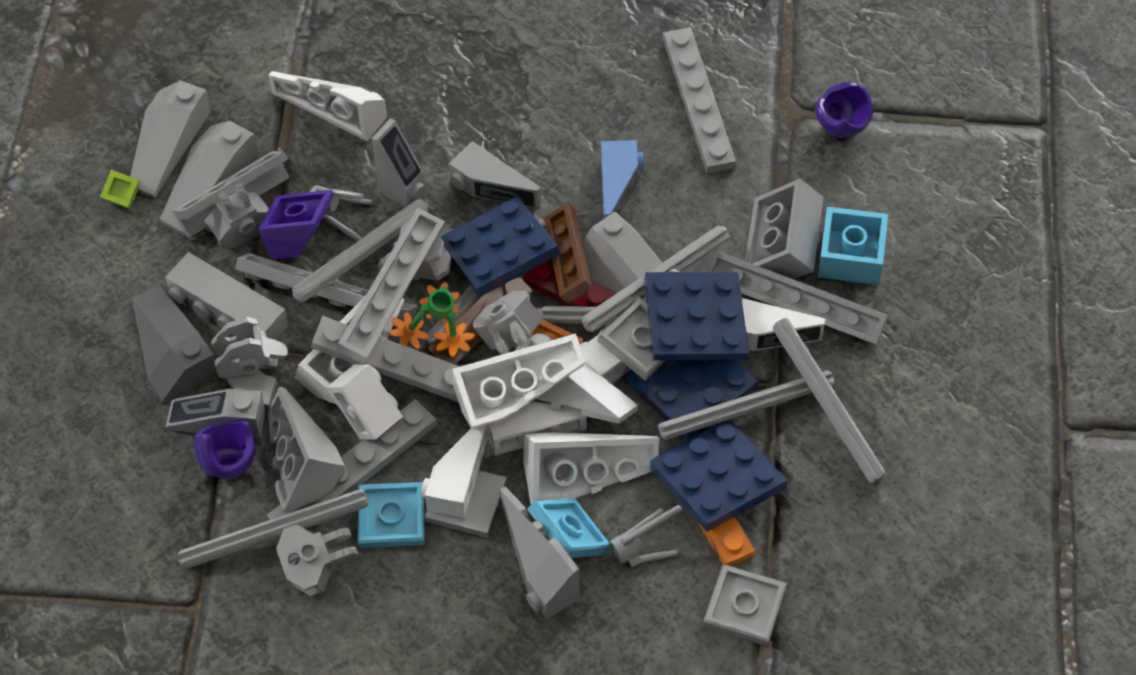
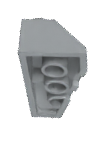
[130,81,211,198]
[160,121,258,236]
[582,212,662,302]
[515,333,638,424]
[267,387,345,513]
[500,486,580,620]

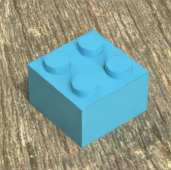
[818,207,888,285]

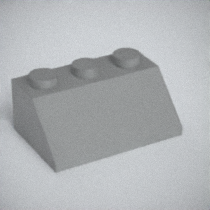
[745,179,823,279]

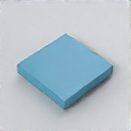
[358,482,425,548]
[527,499,611,558]

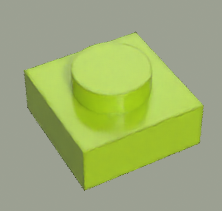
[100,170,141,209]

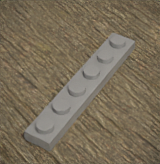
[663,27,736,174]
[336,207,445,364]
[706,250,889,345]
[235,253,418,321]
[310,316,460,402]
[267,399,437,529]

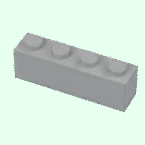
[165,252,289,340]

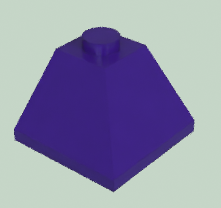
[259,190,334,260]

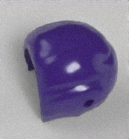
[815,82,874,138]
[194,420,255,480]

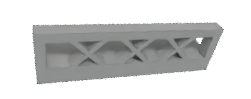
[172,151,290,237]

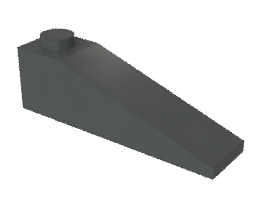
[132,284,218,404]

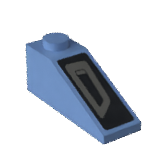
[601,140,644,219]

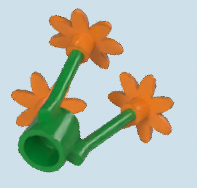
[389,282,475,358]

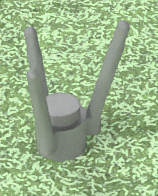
[310,185,372,241]
[610,505,682,568]

